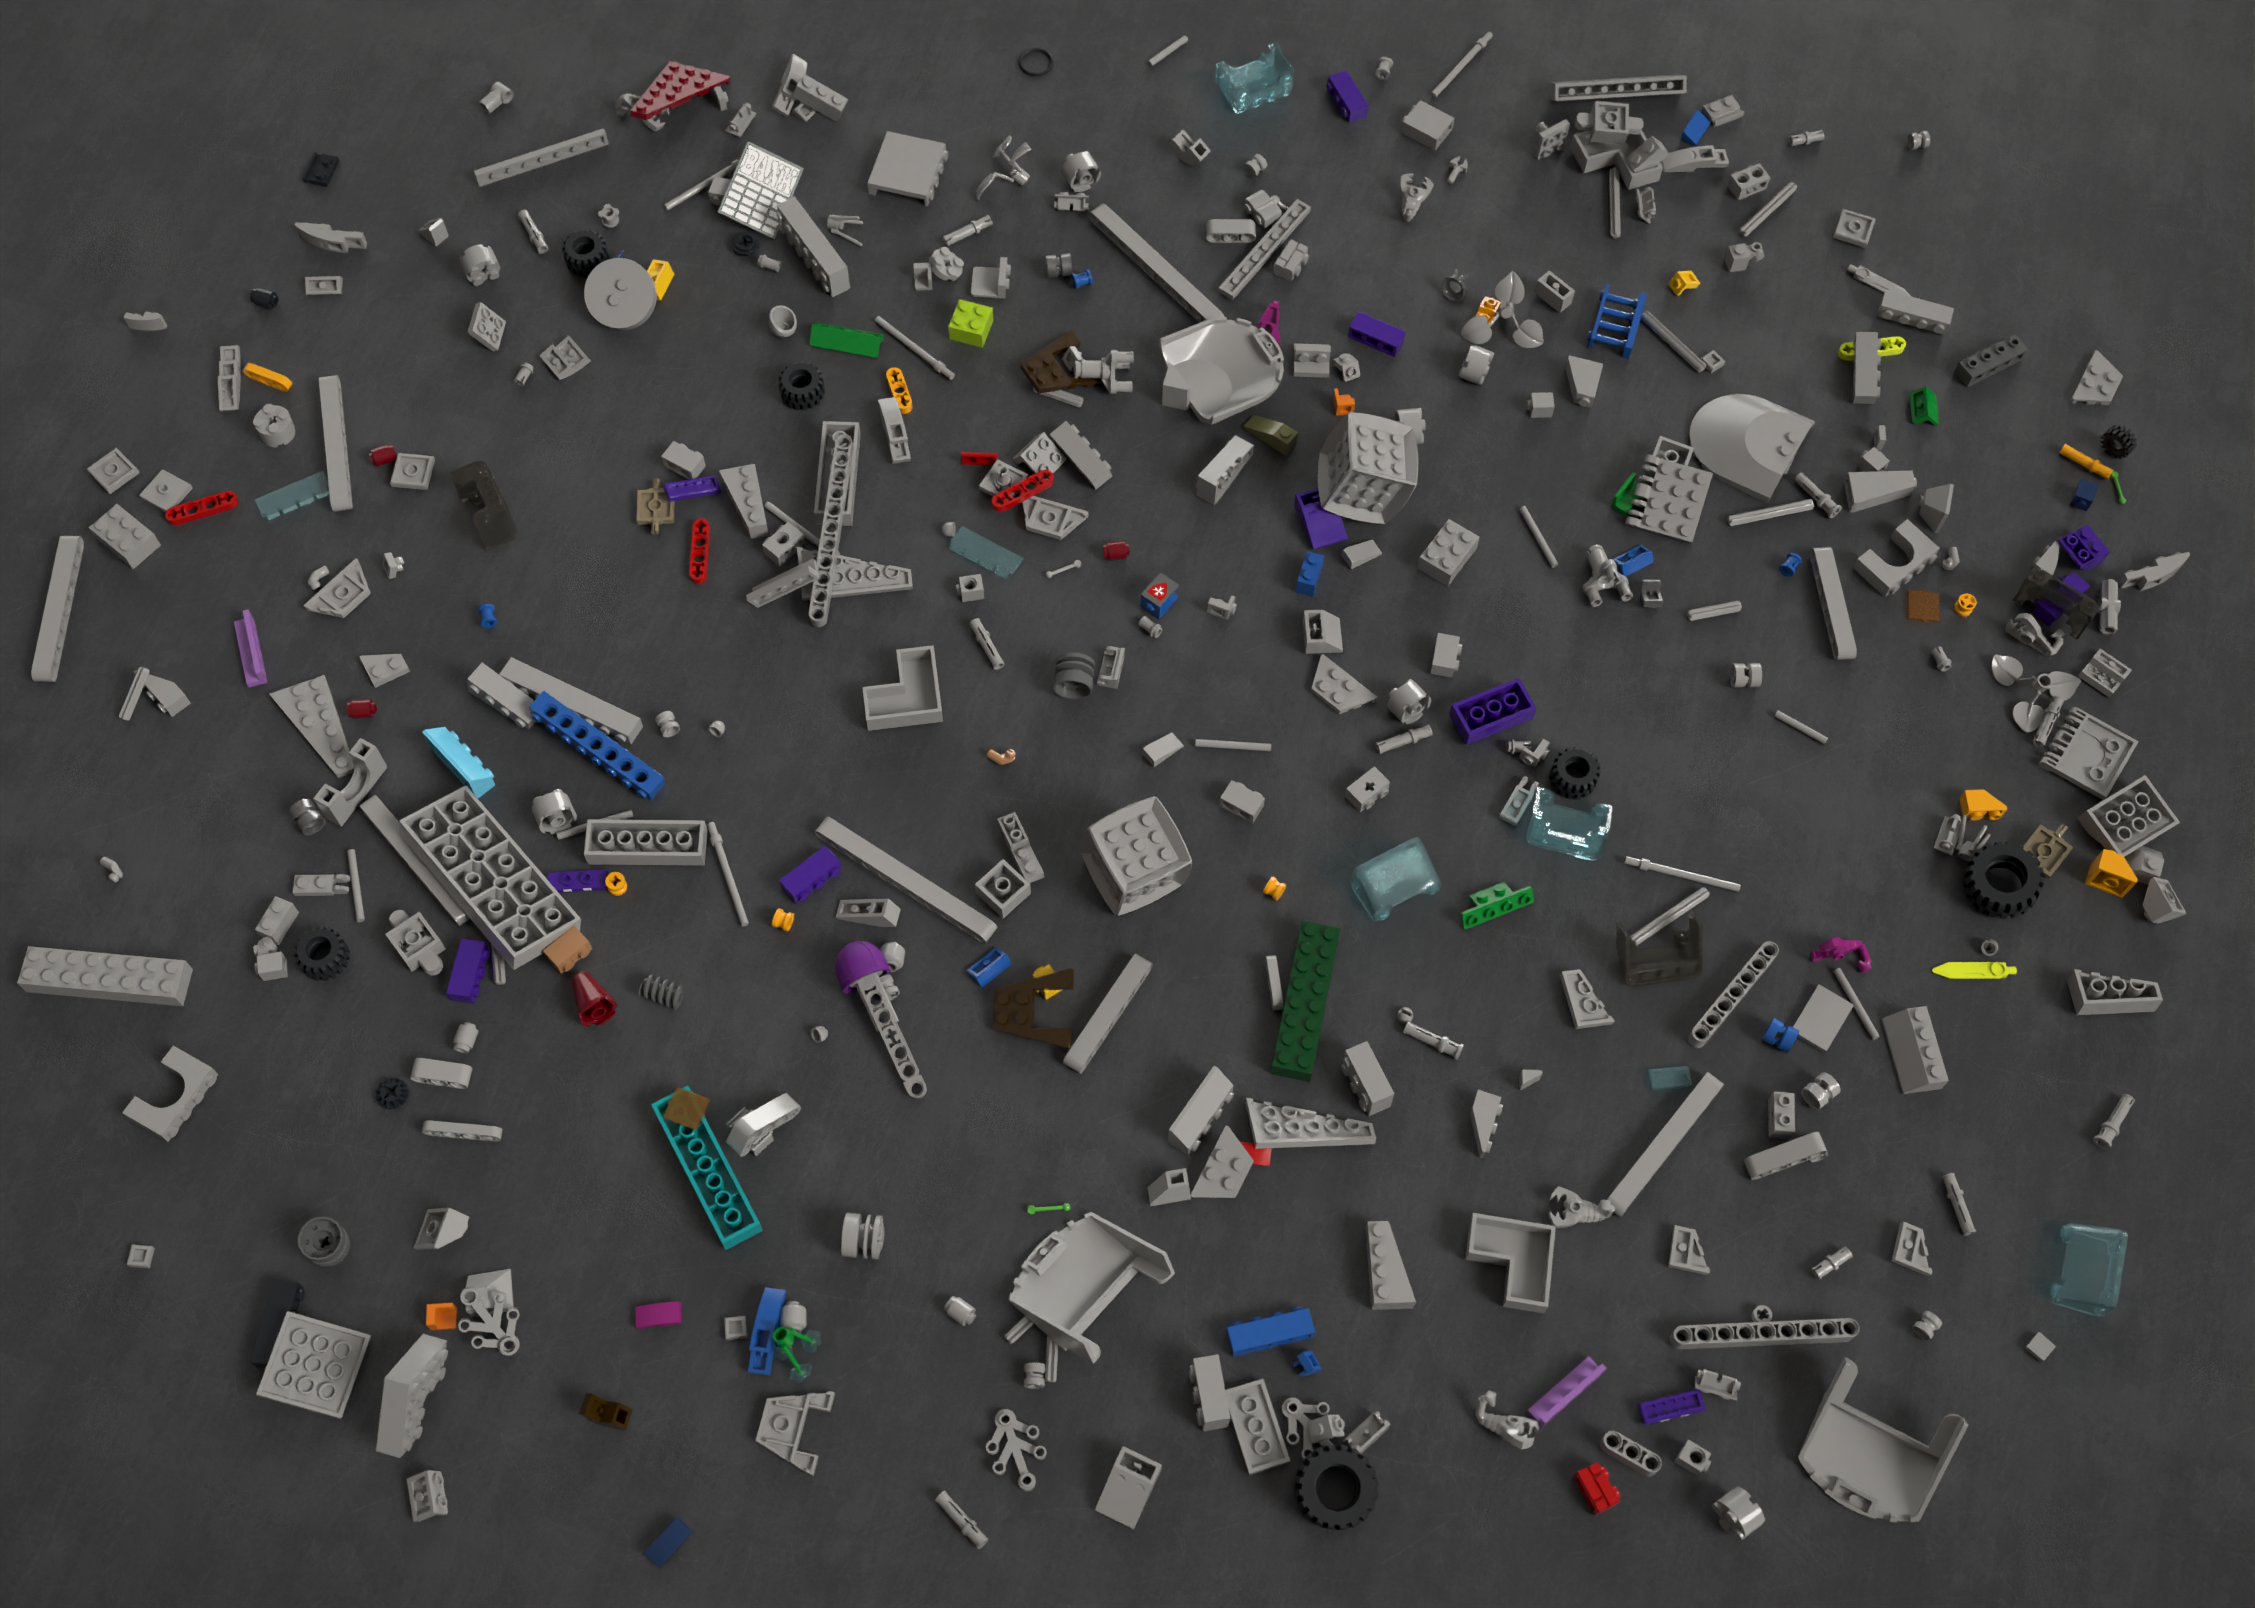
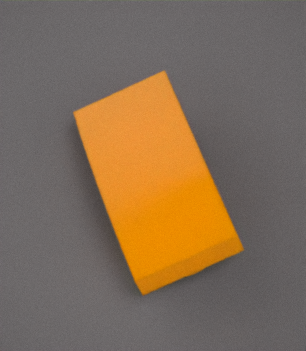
[1476,296,1501,327]

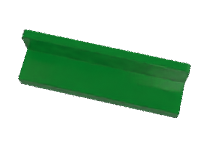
[810,322,884,358]

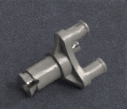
[1074,350,1134,394]
[1582,545,1633,607]

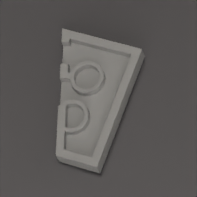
[1560,969,1615,1029]

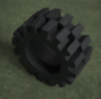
[2100,425,2137,459]

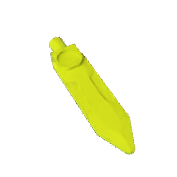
[1932,962,2017,979]

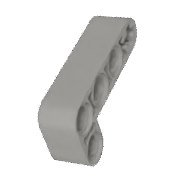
[726,1093,801,1157]
[1743,1132,1828,1180]

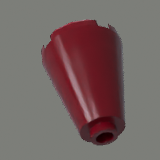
[572,972,618,1027]

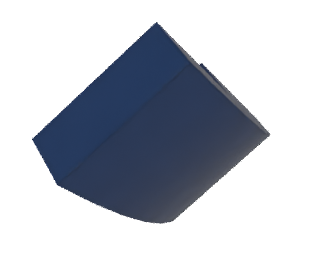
[644,1517,693,1568]

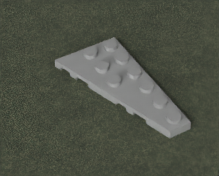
[797,547,913,601]
[269,675,355,778]
[1245,1098,1376,1149]

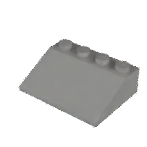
[2077,775,2180,857]

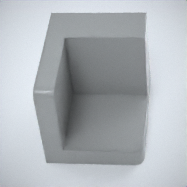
[914,262,932,291]

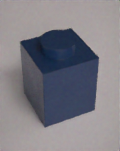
[2069,479,2099,511]

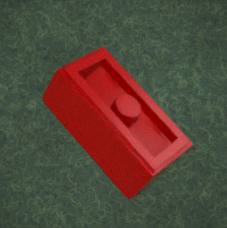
[961,452,998,465]

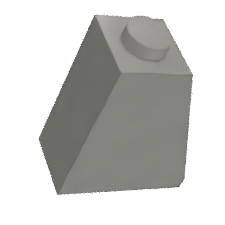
[1565,356,1603,408]

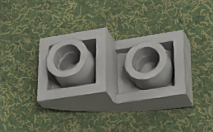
[123,311,167,331]

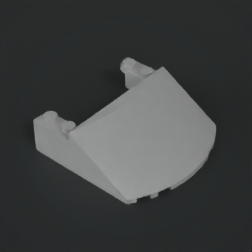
[1009,1212,1175,1364]
[1798,1357,1968,1522]

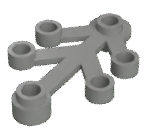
[458,1287,519,1356]
[1282,1398,1345,1459]
[986,1409,1047,1492]

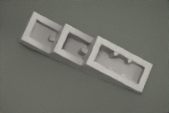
[218,345,241,412]

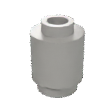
[453,1022,479,1054]
[944,1296,976,1326]

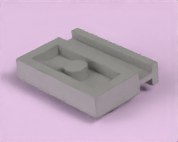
[1702,95,1744,127]

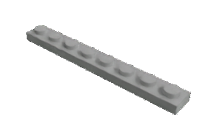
[474,128,609,187]
[1218,199,1311,300]

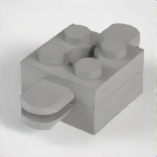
[1575,101,1644,145]
[385,910,446,976]

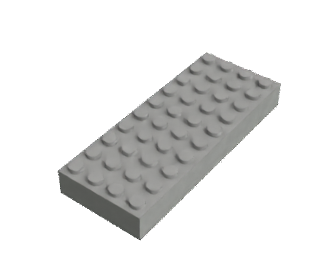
[399,786,581,970]

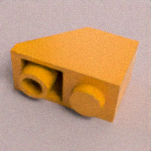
[1959,790,2007,821]

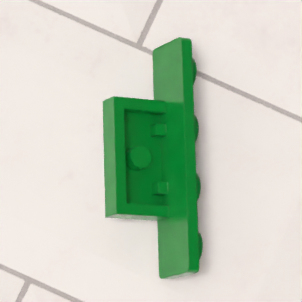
[1461,882,1534,929]

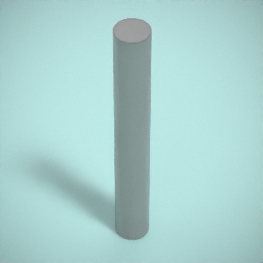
[1148,35,1188,67]
[1774,710,1828,744]

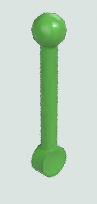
[2110,472,2126,504]
[1027,1203,1070,1214]

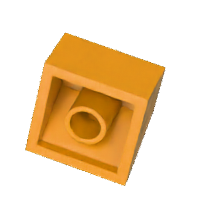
[2085,849,2138,898]

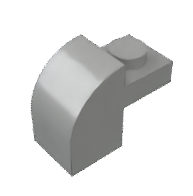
[1170,130,1211,165]

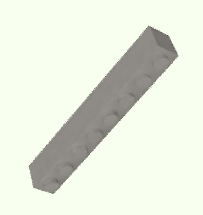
[1551,75,1687,101]
[499,657,643,744]

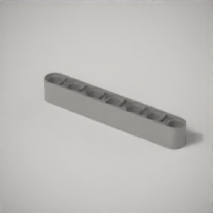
[1810,547,1857,660]
[1688,941,1779,1048]
[1063,954,1153,1074]

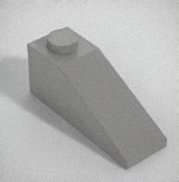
[836,899,901,927]

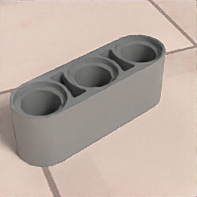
[1206,219,1256,243]
[410,1058,473,1089]
[1600,1431,1662,1477]

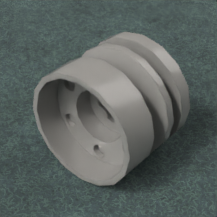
[841,1212,885,1260]

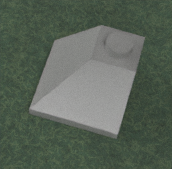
[1918,484,1954,534]
[2124,846,2164,885]
[2143,877,2187,924]
[414,1208,469,1250]
[465,1269,514,1317]

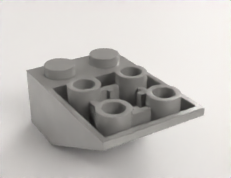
[1095,1446,1162,1530]

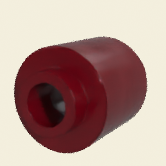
[369,445,397,467]
[1103,541,1130,561]
[347,699,377,719]

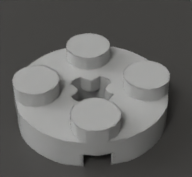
[929,247,964,281]

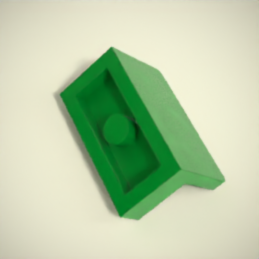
[1910,386,1939,426]
[1611,472,1640,517]

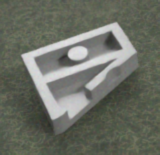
[360,654,410,688]
[1892,1222,1932,1276]
[1668,1225,1710,1276]

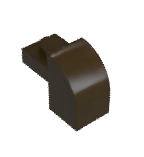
[579,1393,633,1430]

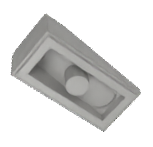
[1341,539,1382,569]
[1142,732,1184,767]

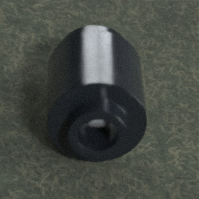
[250,288,279,309]

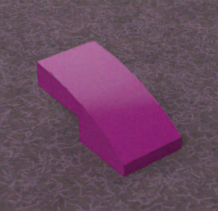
[635,1302,682,1329]

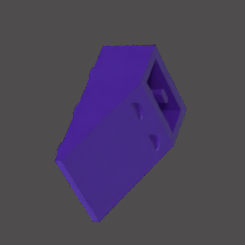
[1294,488,1348,550]

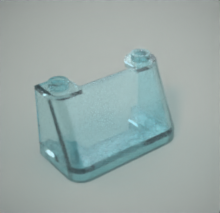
[1526,787,1613,861]
[1350,837,1441,922]
[2051,1223,2128,1318]

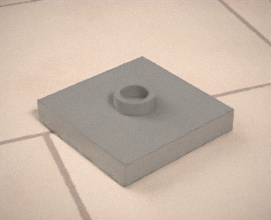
[1833,209,1876,248]
[87,448,140,494]
[390,453,435,490]
[139,469,193,512]

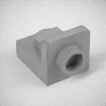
[1207,596,1237,620]

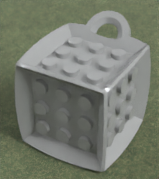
[1318,412,1418,524]
[1081,796,1192,916]

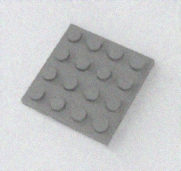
[256,1311,371,1419]

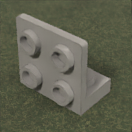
[1013,432,1067,480]

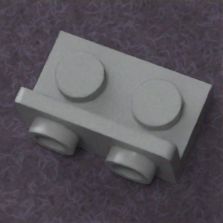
[407,1470,448,1522]

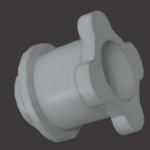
[598,204,619,228]

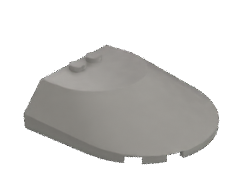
[1158,317,1284,425]
[1689,394,1815,504]

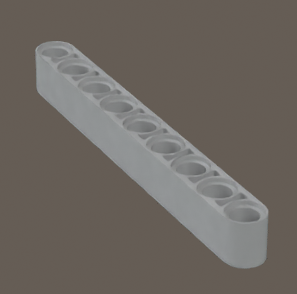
[319,375,353,512]
[31,536,84,682]
[359,795,470,927]
[1607,1072,1724,1217]
[1669,1318,1860,1349]

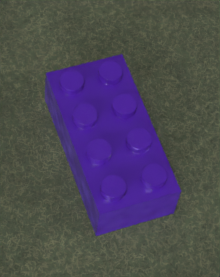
[1449,678,1537,746]

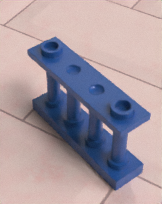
[1587,284,1647,359]

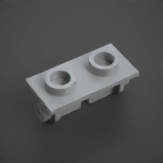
[725,103,756,137]
[1636,187,1656,224]
[1054,192,1089,212]
[1933,814,1961,856]
[1695,1369,1741,1401]

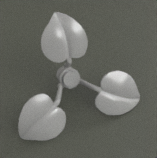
[976,135,1031,202]
[1461,271,1544,348]
[1991,654,2081,733]

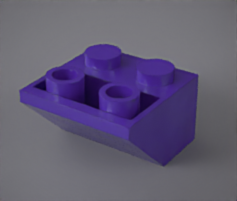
[2058,525,2110,571]

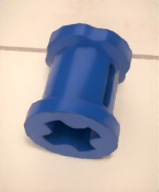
[1071,269,1093,289]
[1779,552,1802,577]
[478,604,497,628]

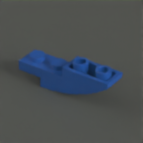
[748,1287,787,1375]

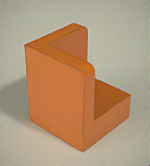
[1333,388,1355,416]
[426,1303,457,1330]

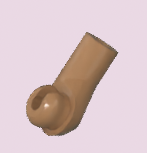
[986,749,1016,765]

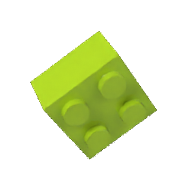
[948,299,993,348]

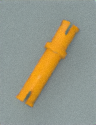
[2059,443,2114,480]

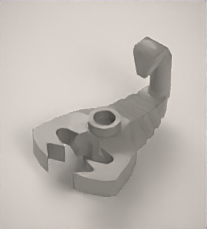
[615,93,669,131]
[1400,173,1434,222]
[2005,613,2065,656]
[1548,1186,1615,1228]
[1475,1391,1539,1450]

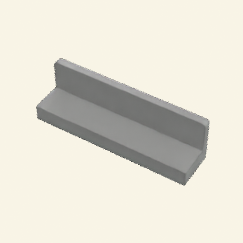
[746,559,819,608]

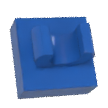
[1293,1351,1322,1377]

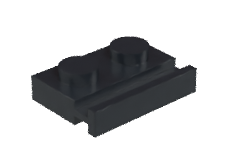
[302,152,340,187]

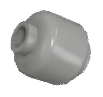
[880,942,905,972]
[779,1301,807,1333]

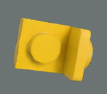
[1668,271,1700,296]

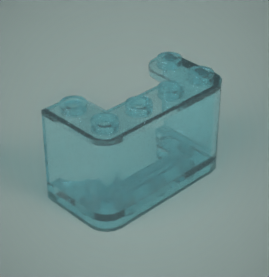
[1216,42,1294,113]

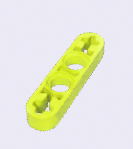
[1838,337,1906,361]

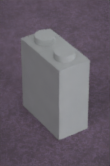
[1401,100,1454,151]

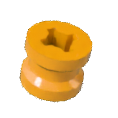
[1954,594,1977,617]
[605,872,627,896]
[1263,876,1287,901]
[772,908,794,932]

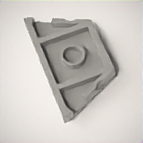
[2070,350,2123,405]
[1022,496,1088,540]
[303,558,371,618]
[1311,654,1377,714]
[1191,1125,1254,1198]

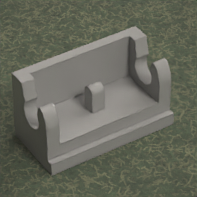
[1097,646,1125,689]
[1343,1411,1390,1454]

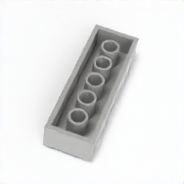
[776,196,850,298]
[814,421,861,526]
[584,819,708,866]

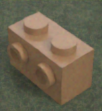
[543,926,592,974]

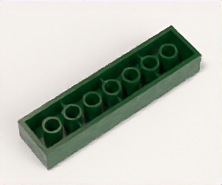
[1271,921,1341,1082]

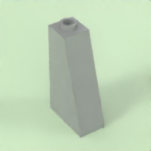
[1844,470,1917,513]

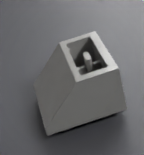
[1303,610,1343,654]

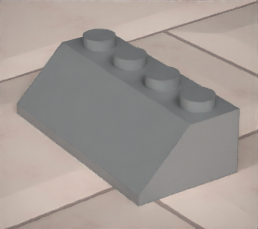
[1881,1006,1949,1094]
[1168,1066,1234,1155]

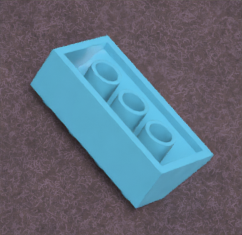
[422,727,495,799]

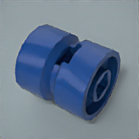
[1762,1018,1799,1053]

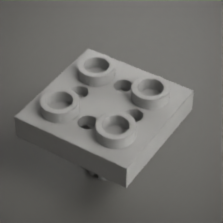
[1534,119,1570,160]
[468,302,506,352]
[979,459,1028,499]

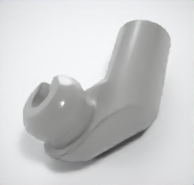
[1942,547,1959,570]
[307,566,330,590]
[100,857,123,883]

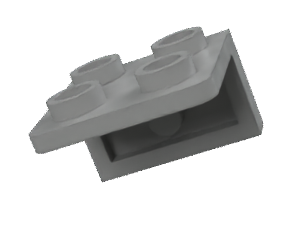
[971,257,1011,298]

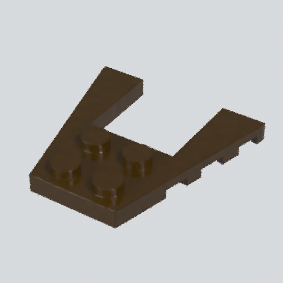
[1020,330,1104,393]
[993,968,1074,1049]

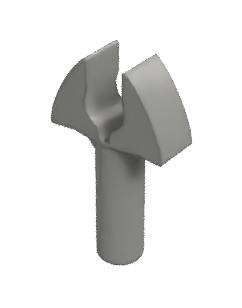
[1447,156,1468,184]

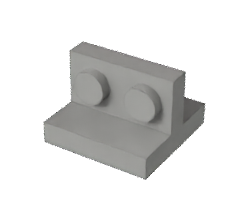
[1294,343,1331,378]

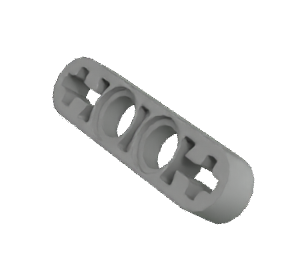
[422,1121,503,1141]

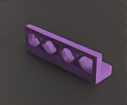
[234,609,268,688]
[1527,1357,1607,1428]

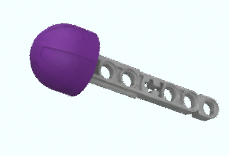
[835,941,927,1099]

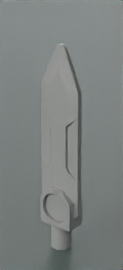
[1847,264,1912,297]

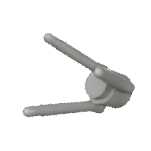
[827,215,863,246]
[1956,815,1991,861]

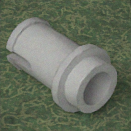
[758,255,781,272]
[514,363,534,386]
[1138,616,1163,638]
[1931,647,1952,671]
[1506,739,1531,754]

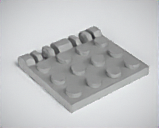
[1625,454,1713,543]
[2039,707,2139,800]

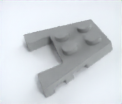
[756,1391,835,1476]

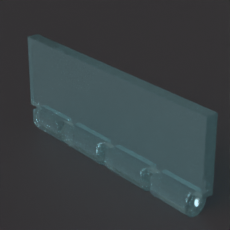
[255,471,330,520]
[949,526,1024,579]

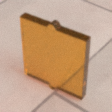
[1908,590,1940,623]
[663,1087,710,1130]

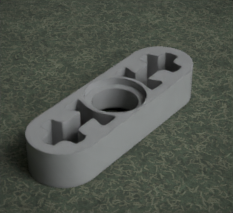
[1265,955,1283,1011]

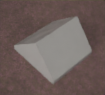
[1162,363,1191,410]

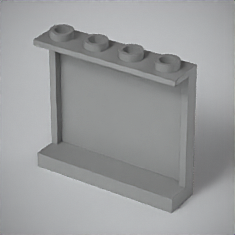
[868,131,948,207]

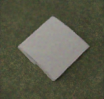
[539,335,591,380]
[2078,649,2132,698]

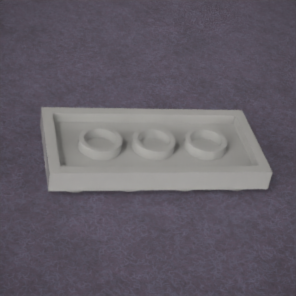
[1225,1379,1290,1475]

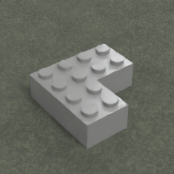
[1570,126,1663,190]
[862,645,943,731]
[1465,1213,1556,1313]
[376,1334,448,1458]

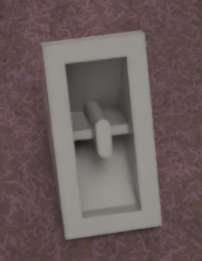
[417,218,449,247]

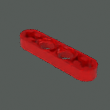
[992,470,1054,512]
[165,491,239,526]
[689,518,710,584]

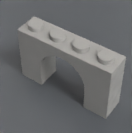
[1853,519,1940,597]
[313,738,387,827]
[122,1046,218,1142]

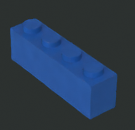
[1226,1307,1315,1357]

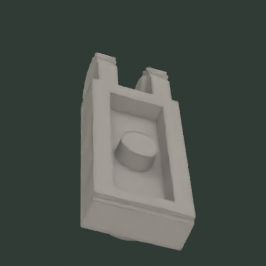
[1499,776,1539,826]
[293,874,350,896]

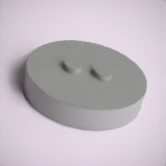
[584,258,657,331]

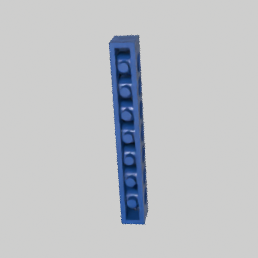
[529,691,665,801]

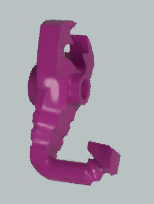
[1254,300,1280,347]
[1810,937,1872,973]

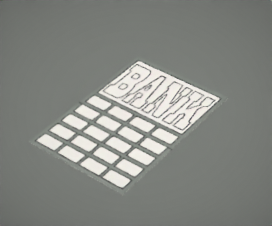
[718,141,804,239]

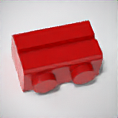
[1573,1462,1620,1516]

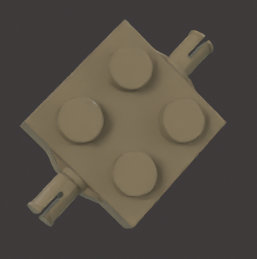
[637,478,675,535]
[2023,823,2073,879]

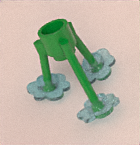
[772,1327,821,1382]

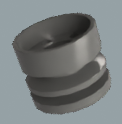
[1053,652,1095,700]
[298,1216,351,1267]

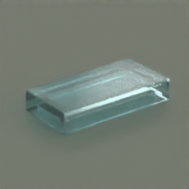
[1648,1066,1692,1091]

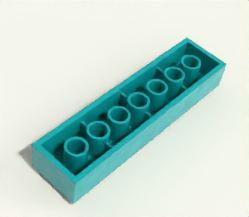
[651,1086,763,1251]

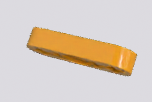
[243,363,292,392]
[886,367,912,414]

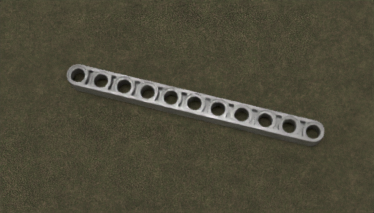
[1089,203,1225,323]
[809,434,854,627]
[814,817,997,943]

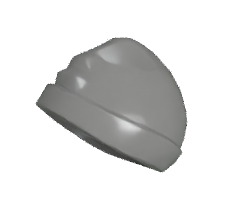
[768,306,797,338]

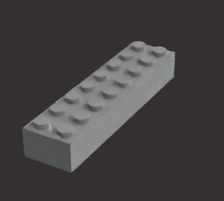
[17,946,193,1006]

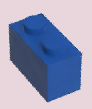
[1296,551,1324,597]

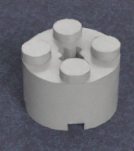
[1062,151,1101,192]
[459,244,500,286]
[1459,344,1494,385]
[253,404,295,447]
[1394,408,1426,444]
[1387,679,1431,724]
[532,789,577,834]
[1712,1487,1765,1541]

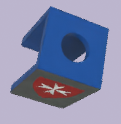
[1140,573,1179,619]

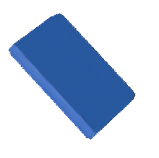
[1681,110,1710,146]
[1612,545,1653,576]
[966,947,1011,988]

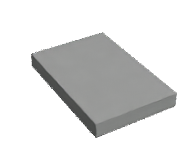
[1793,984,1854,1053]

